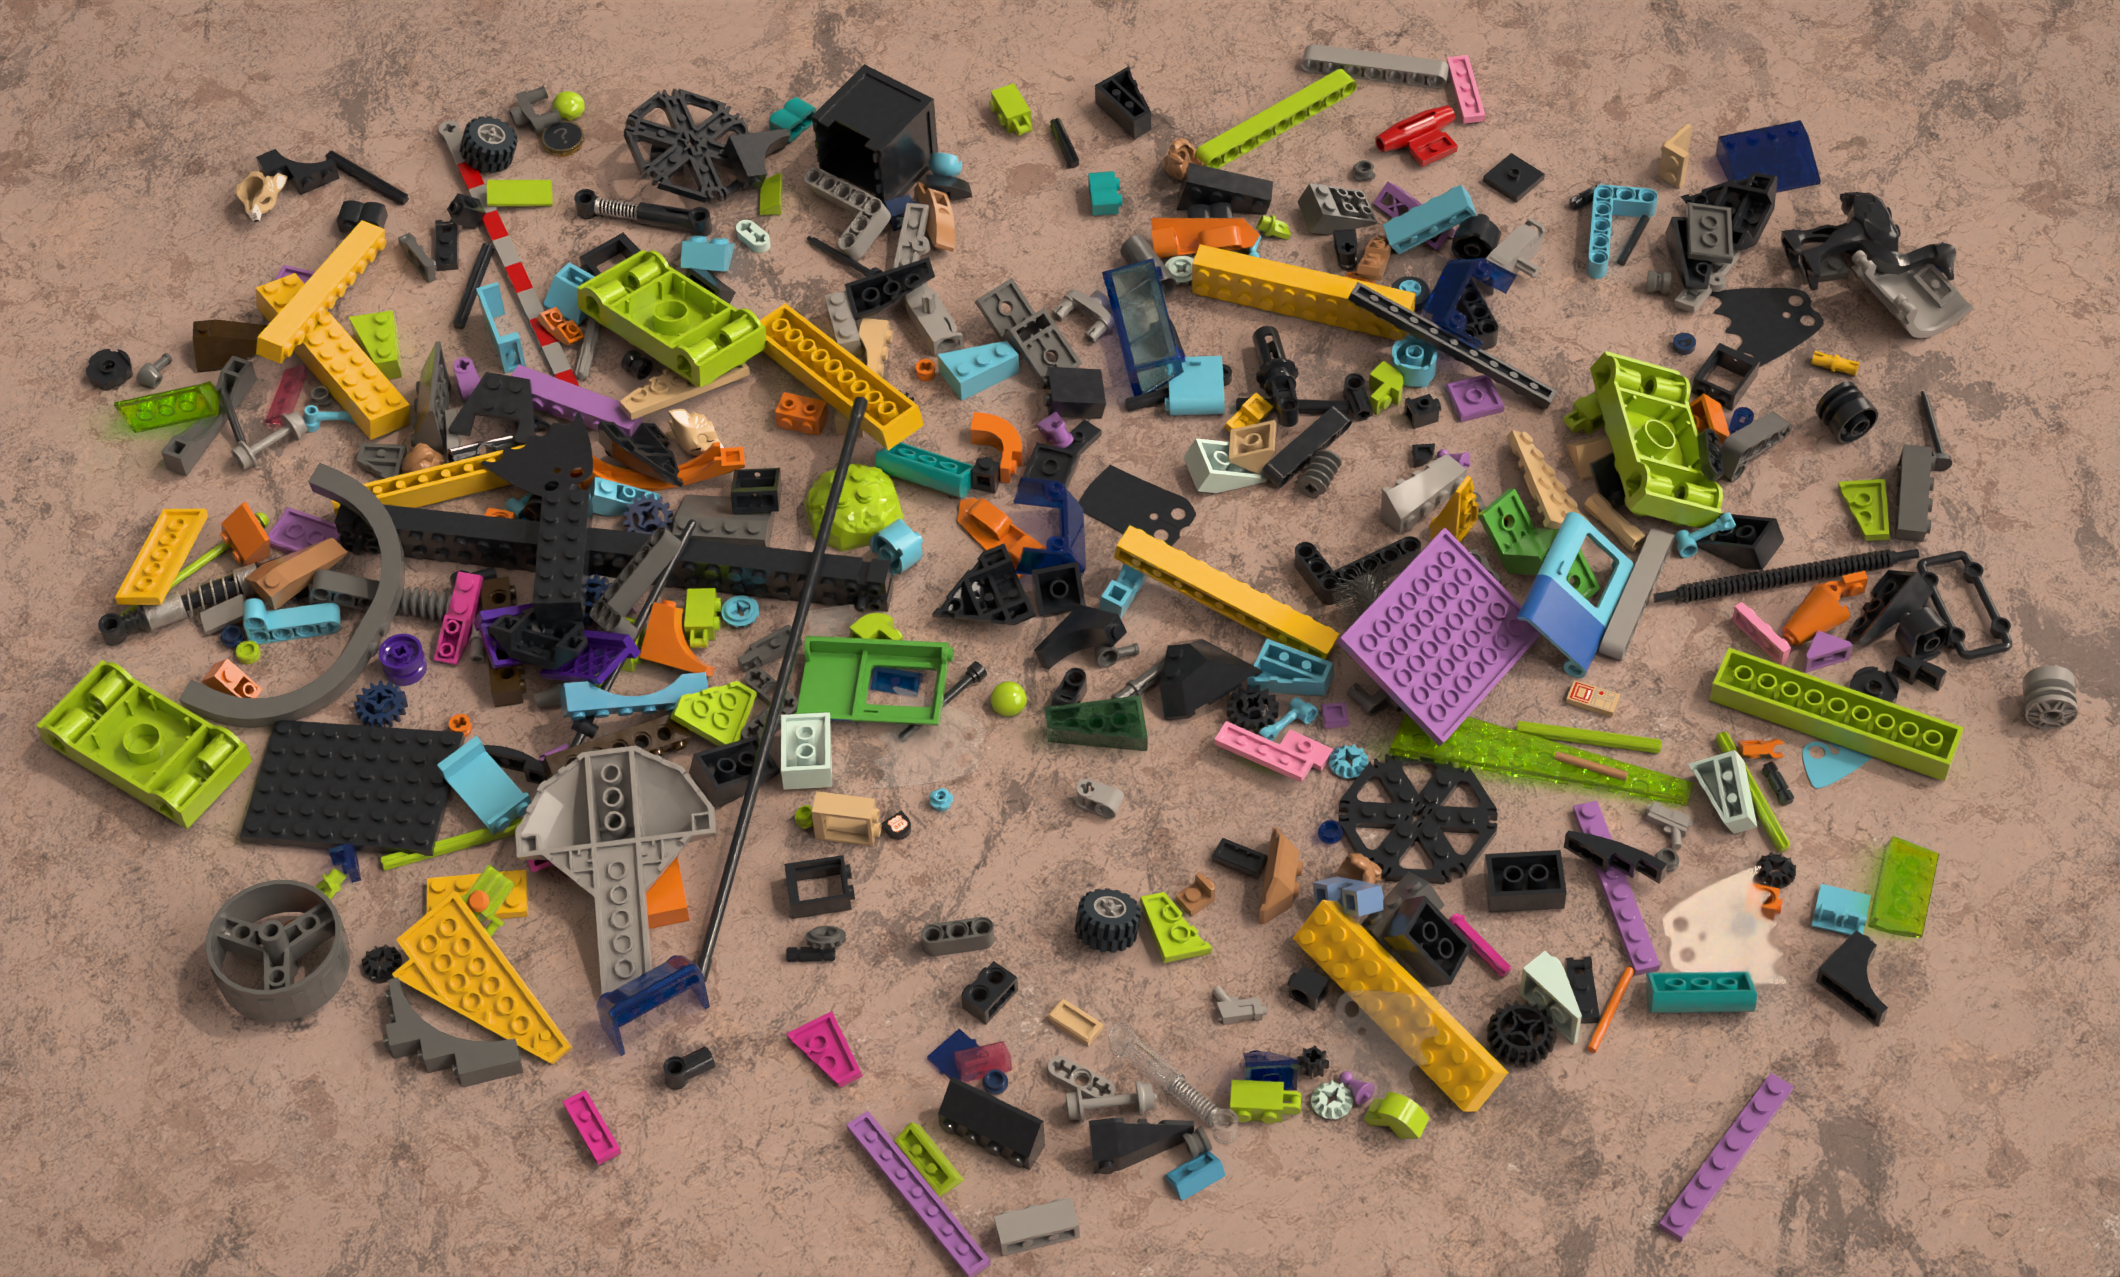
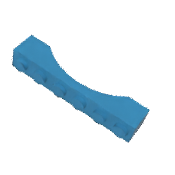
[559,672,708,720]

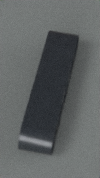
[1261,406,1353,489]

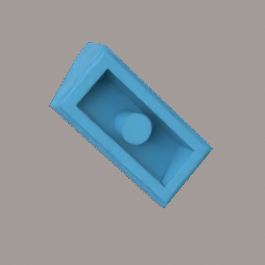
[1164,1151,1225,1200]

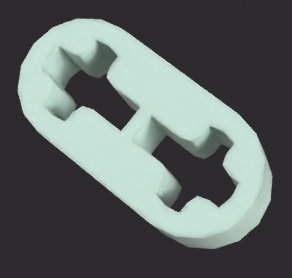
[736,220,771,253]

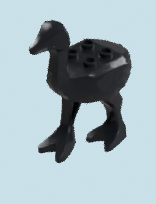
[1781,192,1956,291]

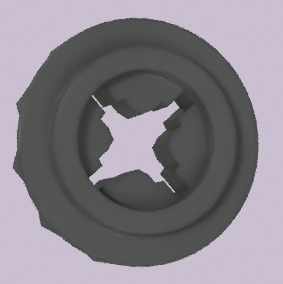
[805,925,846,950]

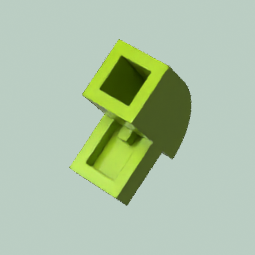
[1369,361,1403,415]
[849,613,904,640]
[1364,1092,1430,1139]

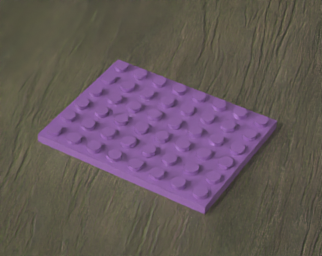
[1336,528,1541,746]

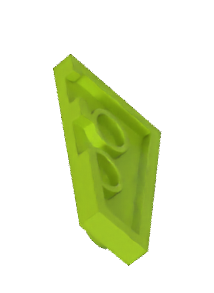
[1838,479,1890,541]
[1139,892,1212,963]

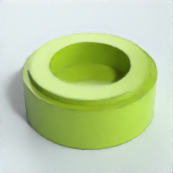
[235,640,261,664]

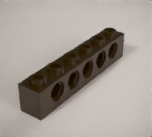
[481,577,527,708]
[542,714,692,779]

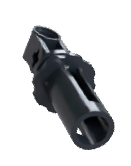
[1252,326,1299,427]

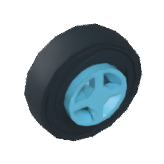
[1391,276,1430,312]

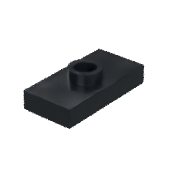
[1062,419,1102,455]
[1212,838,1268,879]

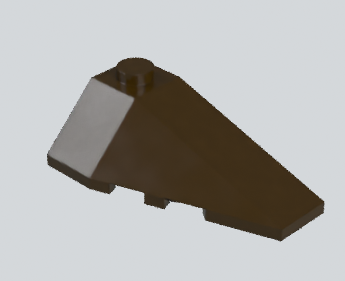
[193,319,268,372]

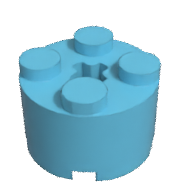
[1391,335,1438,388]
[870,519,923,575]

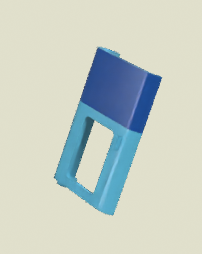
[1517,512,1635,678]

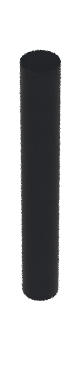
[1617,215,1650,266]
[218,387,248,446]

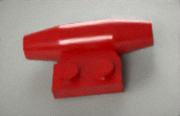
[1375,105,1458,167]

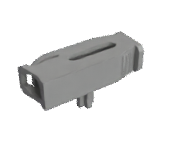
[1475,218,1546,295]
[899,282,964,357]

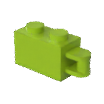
[989,83,1033,136]
[1563,391,1605,435]
[684,588,722,648]
[1230,1079,1302,1124]

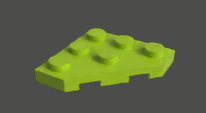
[670,681,757,746]

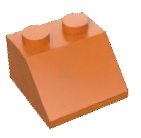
[1689,394,1730,446]
[220,501,270,567]

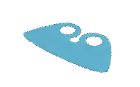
[1802,741,1872,788]

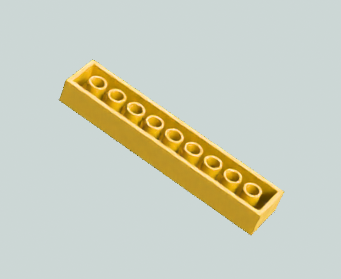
[1192,244,1416,341]
[256,273,410,440]
[760,303,924,450]
[1293,900,1509,1112]

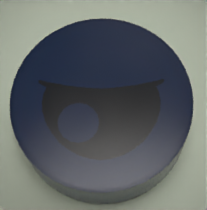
[1673,333,1696,355]

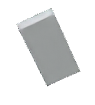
[200,594,246,635]

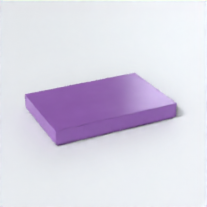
[268,507,341,554]

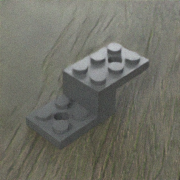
[975,278,1082,382]

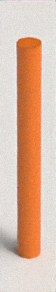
[1587,967,1635,1053]

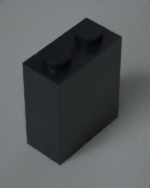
[1041,367,1106,419]

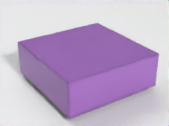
[1321,702,1349,729]

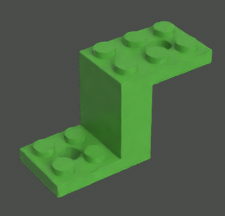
[1478,488,1600,600]

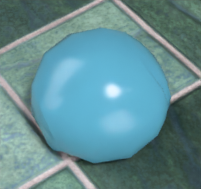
[929,153,962,177]

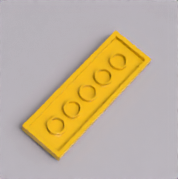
[115,509,208,605]

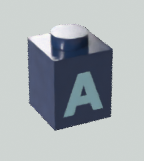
[885,194,917,231]

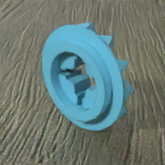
[721,596,759,629]
[1329,744,1368,778]

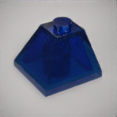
[1243,1050,1298,1091]

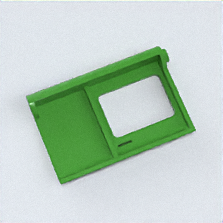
[795,636,954,726]

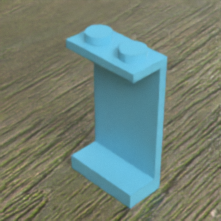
[476,282,526,374]
[437,736,532,835]

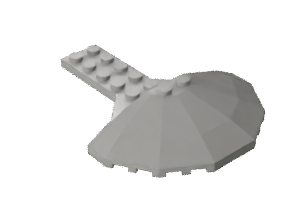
[515,746,717,997]

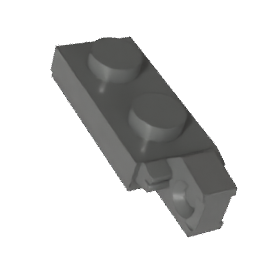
[398,232,437,283]
[737,624,802,673]

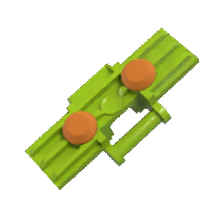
[461,864,516,937]

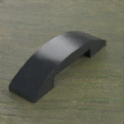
[456,745,548,784]

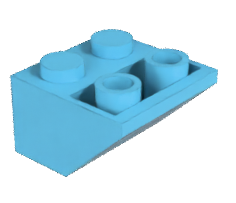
[681,236,735,271]
[543,262,595,326]

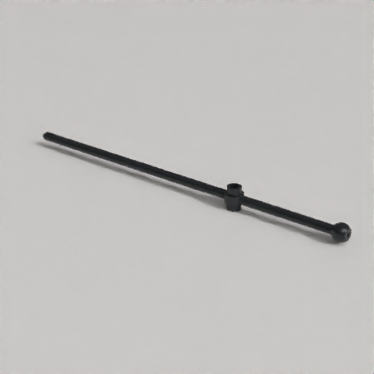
[569,519,696,748]

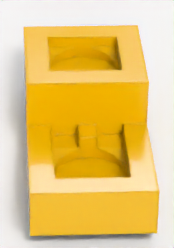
[1224,393,1273,433]

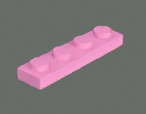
[1447,55,1485,124]
[1215,721,1313,783]

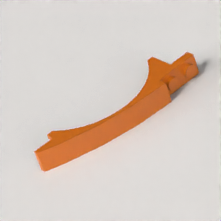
[560,442,745,492]

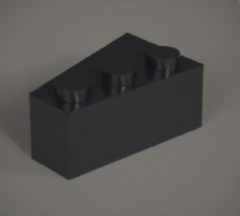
[1095,66,1151,139]

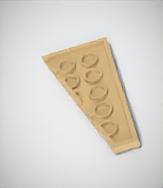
[620,363,750,420]
[1506,430,1589,538]

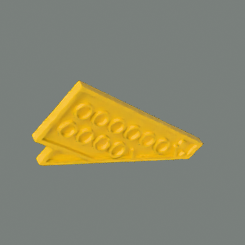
[392,891,573,1064]

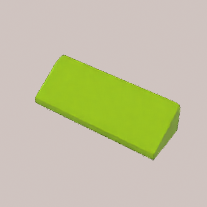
[486,180,553,206]
[893,1122,964,1197]

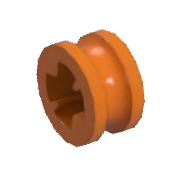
[915,359,936,381]
[449,714,472,737]

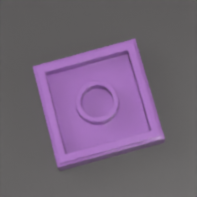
[1445,375,1504,422]

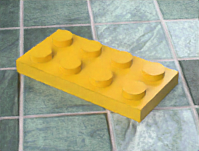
[427,869,528,921]

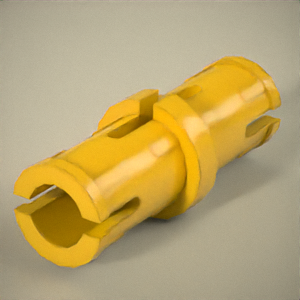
[1811,351,1860,376]

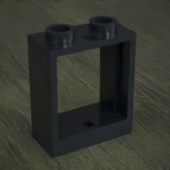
[580,232,641,277]
[1691,343,1760,411]
[731,468,782,513]
[784,855,855,919]

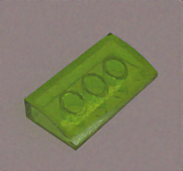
[1868,836,1940,938]

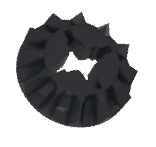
[1755,852,1796,888]
[362,944,403,981]

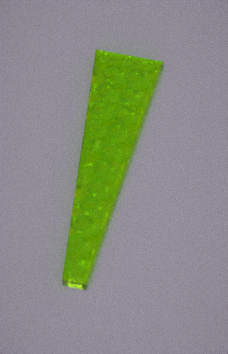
[1389,713,1694,806]

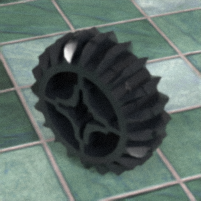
[1487,1000,1557,1068]

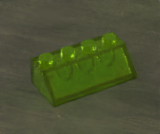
[114,381,220,433]

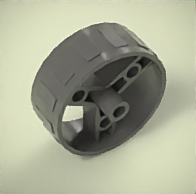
[206,880,350,1022]

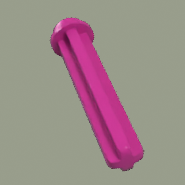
[1449,913,1512,977]

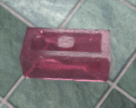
[954,1041,1012,1082]

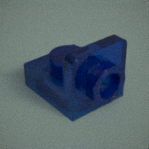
[329,843,362,883]

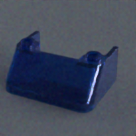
[1420,258,1517,348]
[1013,477,1086,577]
[596,955,710,1056]

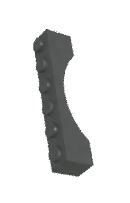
[161,355,257,476]

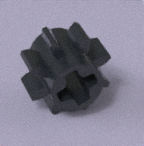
[1297,1045,1329,1080]

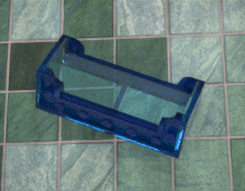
[1102,258,1186,396]

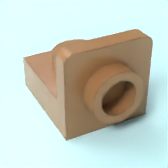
[1176,872,1216,917]

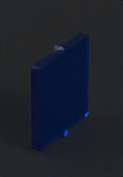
[927,1029,989,1081]

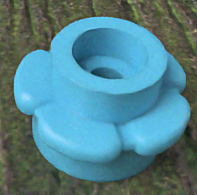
[929,788,953,812]

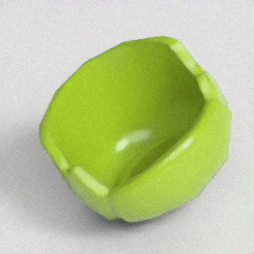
[552,91,585,122]
[990,681,1027,717]

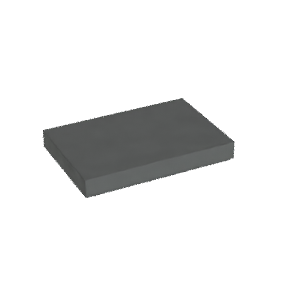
[1686,202,1733,264]

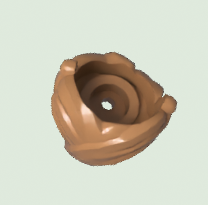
[1162,138,1204,180]
[401,443,446,474]
[1337,853,1382,884]

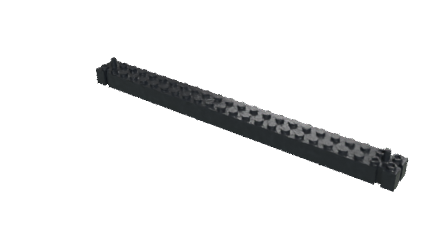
[334,504,893,612]

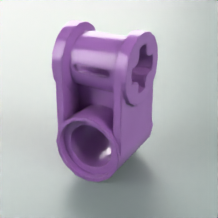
[453,357,481,401]
[1036,412,1074,448]

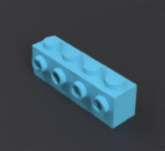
[1383,185,1477,254]

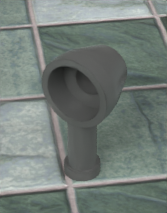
[136,353,173,388]
[1095,643,1140,667]

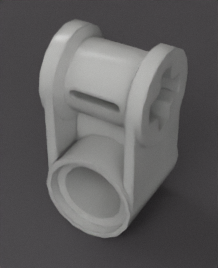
[1075,779,1124,819]

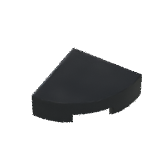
[1412,443,1435,467]

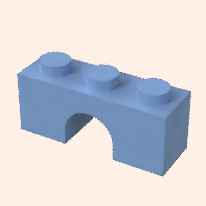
[1313,876,1384,916]

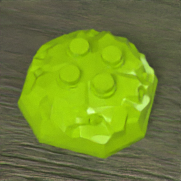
[803,463,904,552]

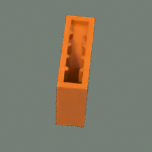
[639,599,715,676]
[646,857,690,929]

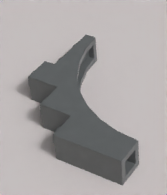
[383,977,524,1087]

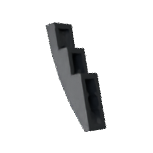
[1564,831,1667,884]

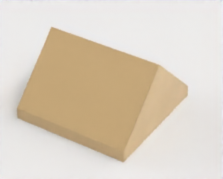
[1229,420,1276,475]
[1566,434,1613,481]

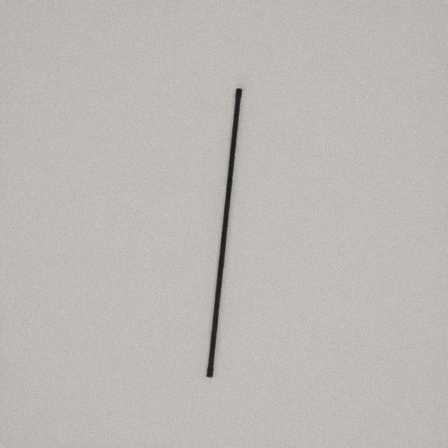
[692,397,868,983]

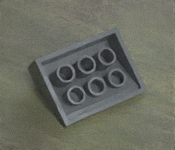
[411,341,451,455]
[672,494,775,547]

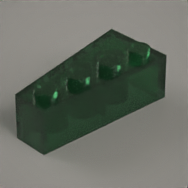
[1044,695,1148,751]

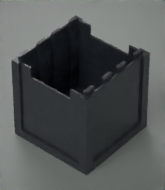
[811,64,938,205]

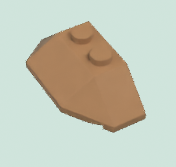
[1259,827,1303,925]

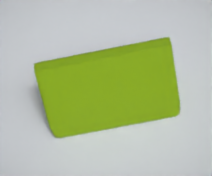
[760,173,783,215]

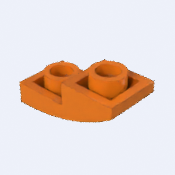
[537,307,585,345]

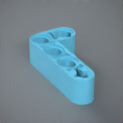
[243,598,341,644]

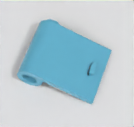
[1165,356,1225,416]

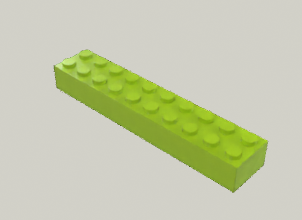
[1710,648,1964,781]

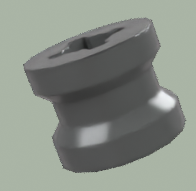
[1182,1126,1212,1159]

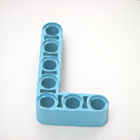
[1587,185,1658,279]

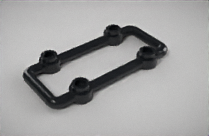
[1917,551,2013,660]

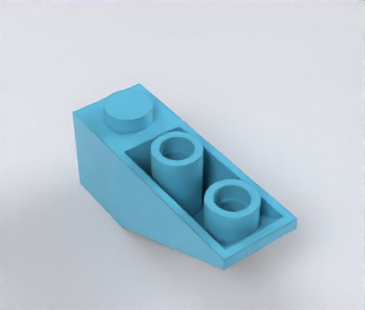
[587,477,660,516]

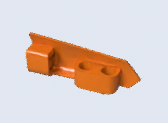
[1151,218,1260,259]
[957,497,1047,579]

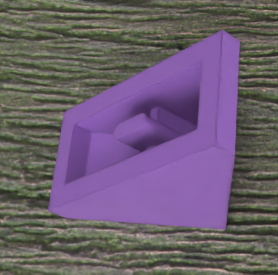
[1803,631,1852,673]

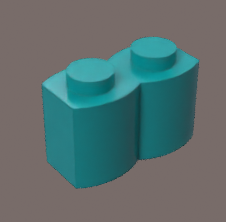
[769,97,816,142]
[1088,171,1123,216]

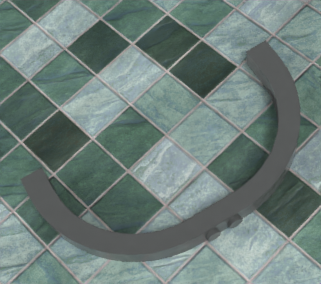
[179,463,405,728]

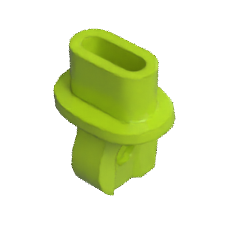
[1256,215,1291,240]
[315,868,347,900]

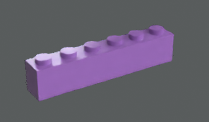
[512,365,642,436]

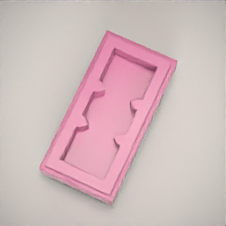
[1280,730,1333,771]

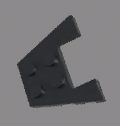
[448,372,535,445]

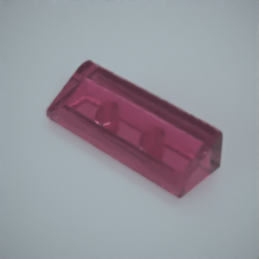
[265,365,307,425]

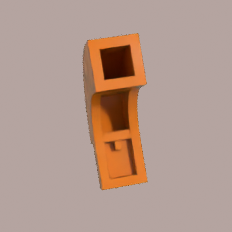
[970,412,1023,483]

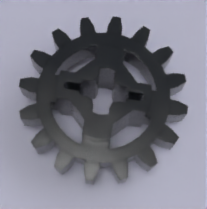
[1227,685,1279,734]

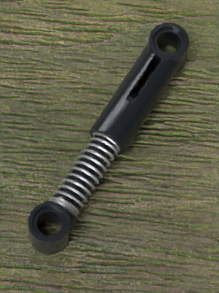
[574,189,712,236]

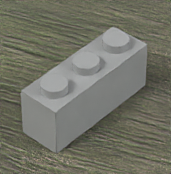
[825,291,862,358]
[994,1198,1080,1256]

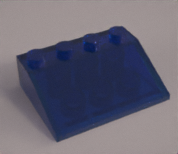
[1715,120,1821,193]

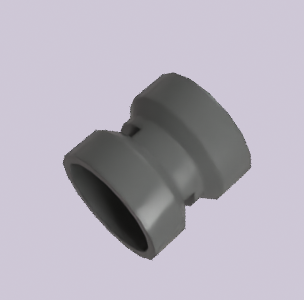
[1646,270,1671,294]

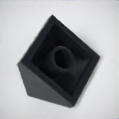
[1031,561,1086,617]

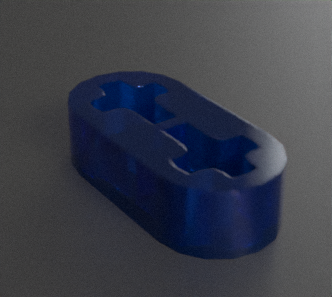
[1728,407,1754,435]

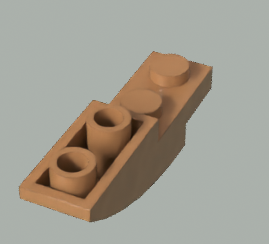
[914,183,955,252]
[1357,236,1392,281]

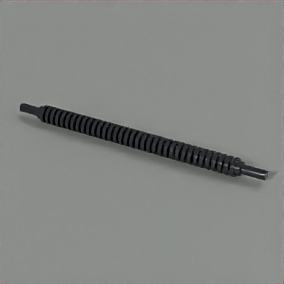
[1653,549,1919,603]

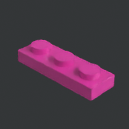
[562,1090,621,1165]

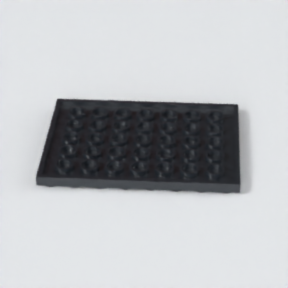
[239,720,465,856]

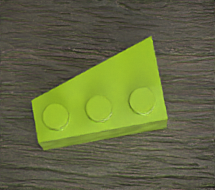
[349,310,402,379]

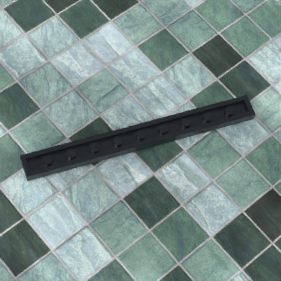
[1348,282,1557,409]

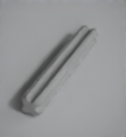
[575,316,601,380]

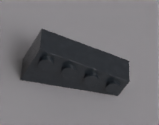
[1176,163,1273,215]

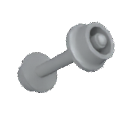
[231,411,307,470]
[1062,1080,1158,1123]

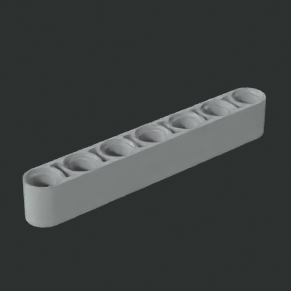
[1301,44,1449,89]
[1599,528,1675,660]

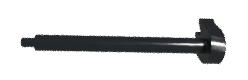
[807,236,883,277]
[1920,391,1952,471]

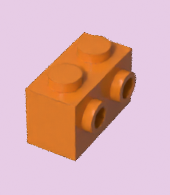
[775,392,828,436]

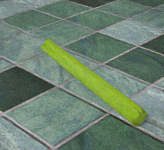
[1516,720,1662,753]
[1715,731,1790,852]
[381,818,523,870]

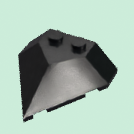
[1681,172,1778,251]
[598,421,683,487]
[932,544,1036,625]
[490,608,588,670]
[1160,639,1263,721]

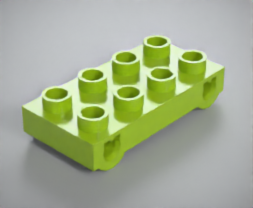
[577,250,766,388]
[1590,351,1723,529]
[36,660,252,829]

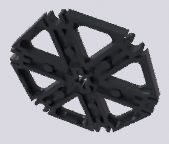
[623,89,750,203]
[1338,752,1498,884]

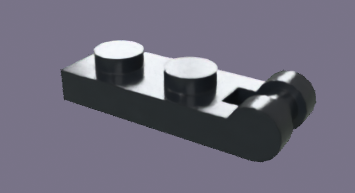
[435,219,459,271]
[1565,956,1600,1024]

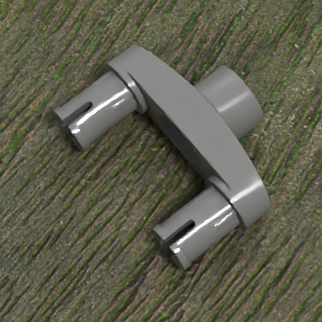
[1051,290,1115,343]

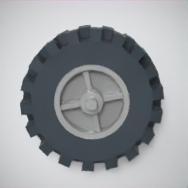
[460,116,518,173]
[1075,888,1141,953]

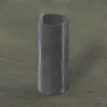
[1120,235,1176,299]

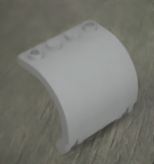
[1851,248,1974,338]

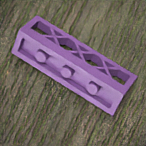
[1373,181,1456,251]

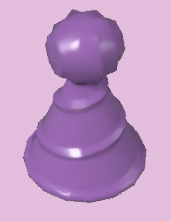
[1437,449,1471,469]
[1340,1071,1375,1105]

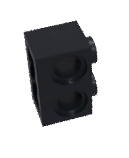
[961,961,1018,1025]

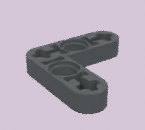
[742,668,798,739]

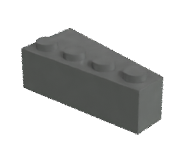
[1895,444,1936,542]

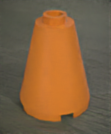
[1782,583,1850,646]

